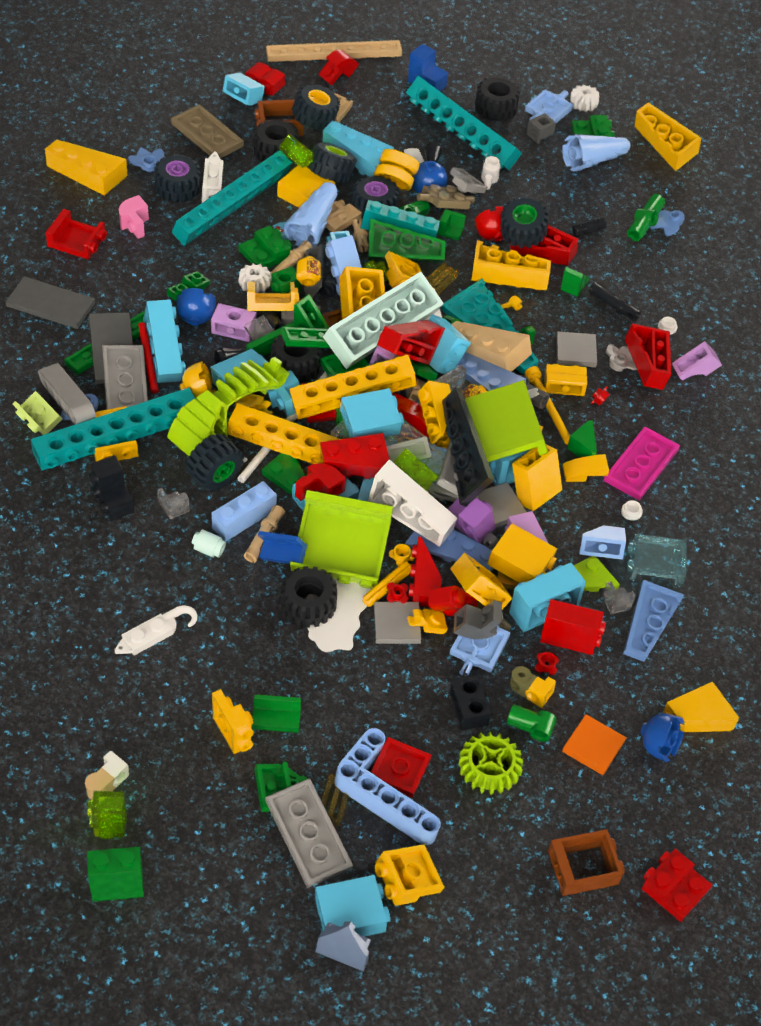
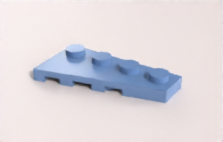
[454,352,526,391]
[405,529,494,572]
[623,580,684,662]

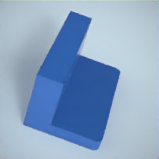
[258,531,307,564]

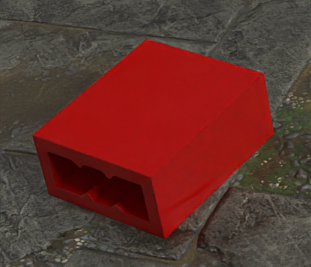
[540,599,606,655]

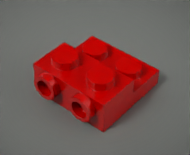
[642,848,713,922]

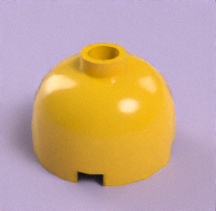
[180,361,216,398]

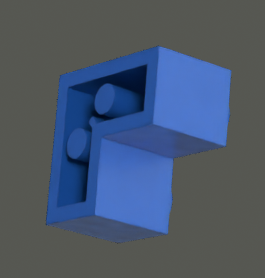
[408,44,448,91]

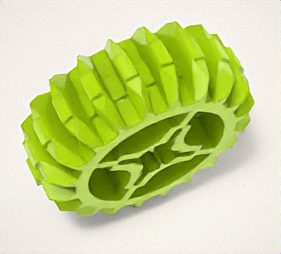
[458,731,523,795]

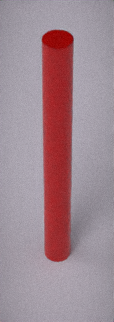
[138,322,159,394]

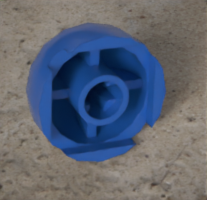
[412,161,448,193]
[176,288,216,326]
[641,713,684,762]

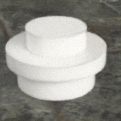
[658,317,677,335]
[621,500,643,521]

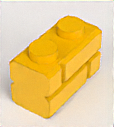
[544,364,587,396]

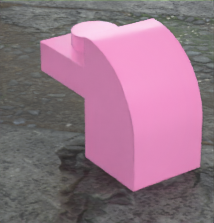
[119,195,149,239]

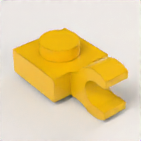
[235,393,273,415]
[407,609,448,635]

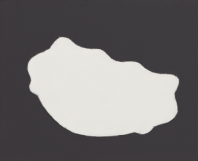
[306,579,373,652]

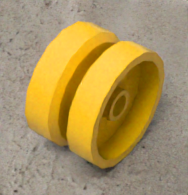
[373,149,420,191]

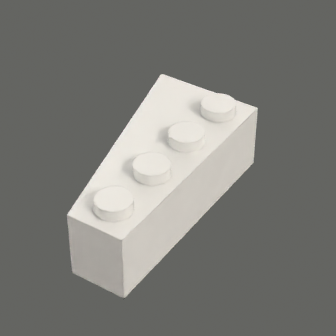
[368,460,457,547]

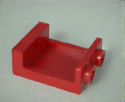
[46,209,107,260]

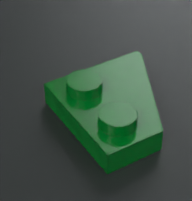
[262,453,305,495]

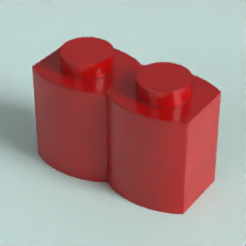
[245,62,285,96]
[428,585,478,617]

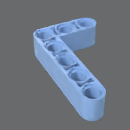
[334,728,441,845]

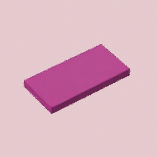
[603,426,680,501]

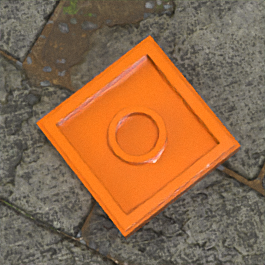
[562,714,627,775]

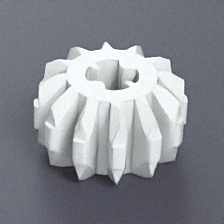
[570,84,599,113]
[239,263,271,293]

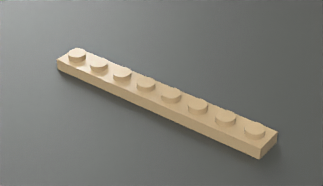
[266,40,402,62]

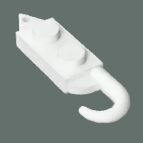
[201,151,223,203]
[115,605,198,655]

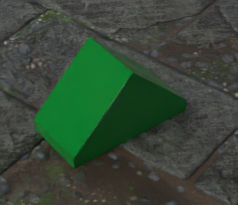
[560,267,590,297]
[294,294,330,329]
[567,420,597,458]

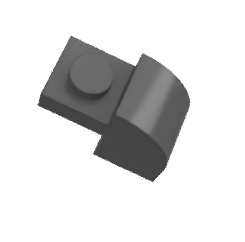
[453,600,503,639]

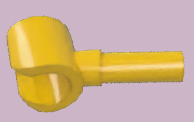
[501,296,522,311]

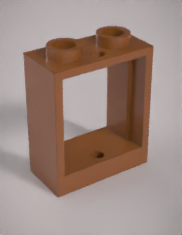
[255,99,304,136]
[548,829,625,896]

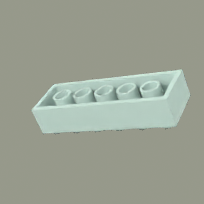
[323,272,444,369]

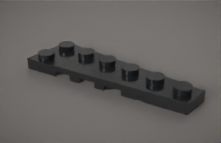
[442,387,494,507]

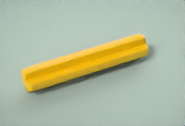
[362,561,411,607]

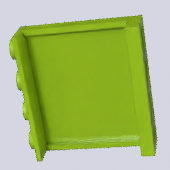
[465,380,548,462]
[290,490,393,589]

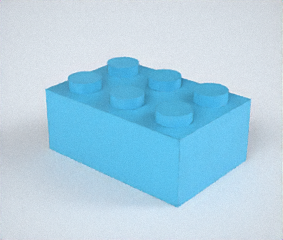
[509,563,586,633]

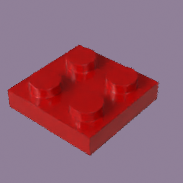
[371,737,432,798]

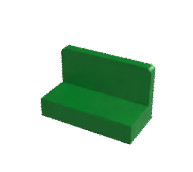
[252,694,301,733]

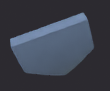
[316,921,371,972]

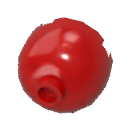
[474,206,504,242]

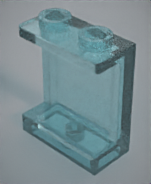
[627,534,687,588]

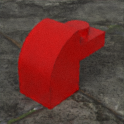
[318,50,360,86]
[295,463,346,501]

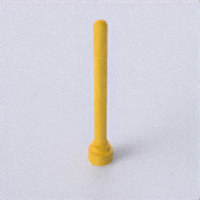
[524,366,570,445]

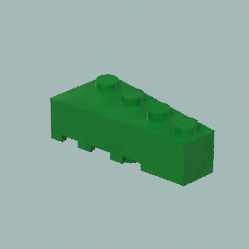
[368,218,445,263]

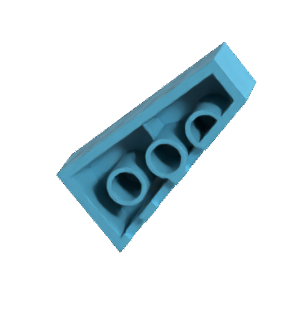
[323,121,394,177]
[143,299,186,383]

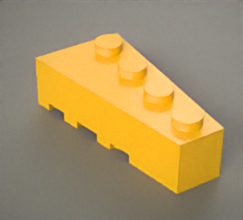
[634,103,701,171]
[45,140,127,196]
[471,240,551,290]

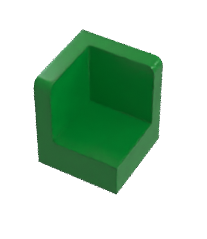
[438,209,466,240]

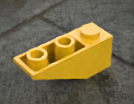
[418,381,451,444]

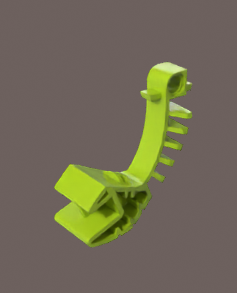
[167,357,290,456]

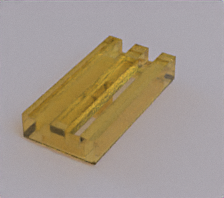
[426,263,459,295]
[321,774,349,826]

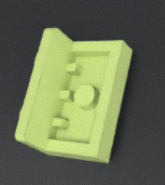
[13,391,63,435]

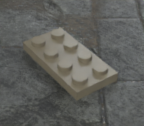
[171,105,244,158]

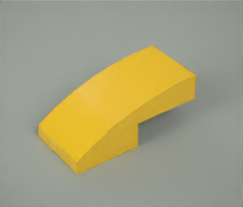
[562,454,609,482]

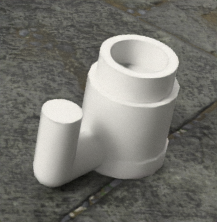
[481,156,500,190]

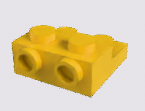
[384,251,423,288]
[212,689,253,754]
[375,845,445,906]

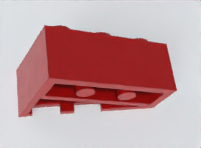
[510,225,579,266]
[377,320,445,365]
[625,323,671,390]
[320,433,389,480]

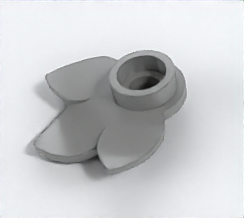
[606,344,637,372]

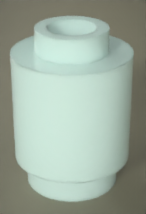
[192,529,226,558]

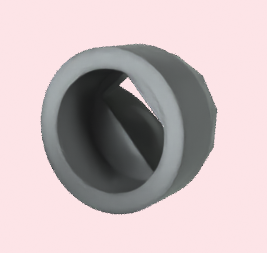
[483,531,499,550]

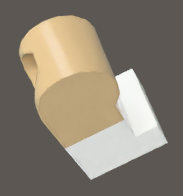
[85,751,129,801]

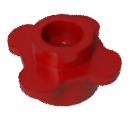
[591,386,610,406]
[386,582,409,604]
[535,652,559,675]

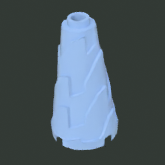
[562,135,630,171]
[284,182,338,247]

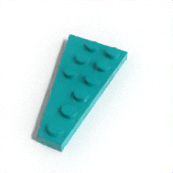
[441,279,539,375]

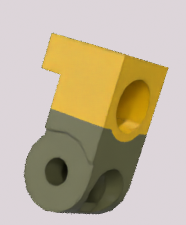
[510,666,556,708]

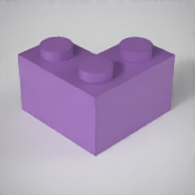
[448,498,496,544]

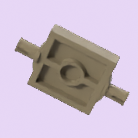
[417,184,475,209]

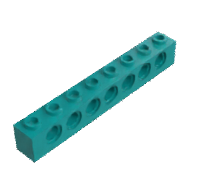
[406,76,522,170]
[172,150,292,246]
[31,388,196,471]

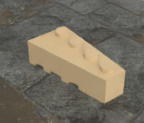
[452,321,532,372]

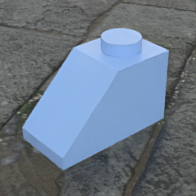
[579,525,626,560]

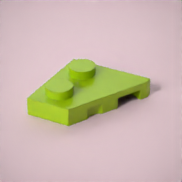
[573,556,620,592]

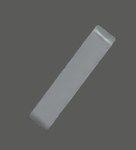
[38,363,96,425]

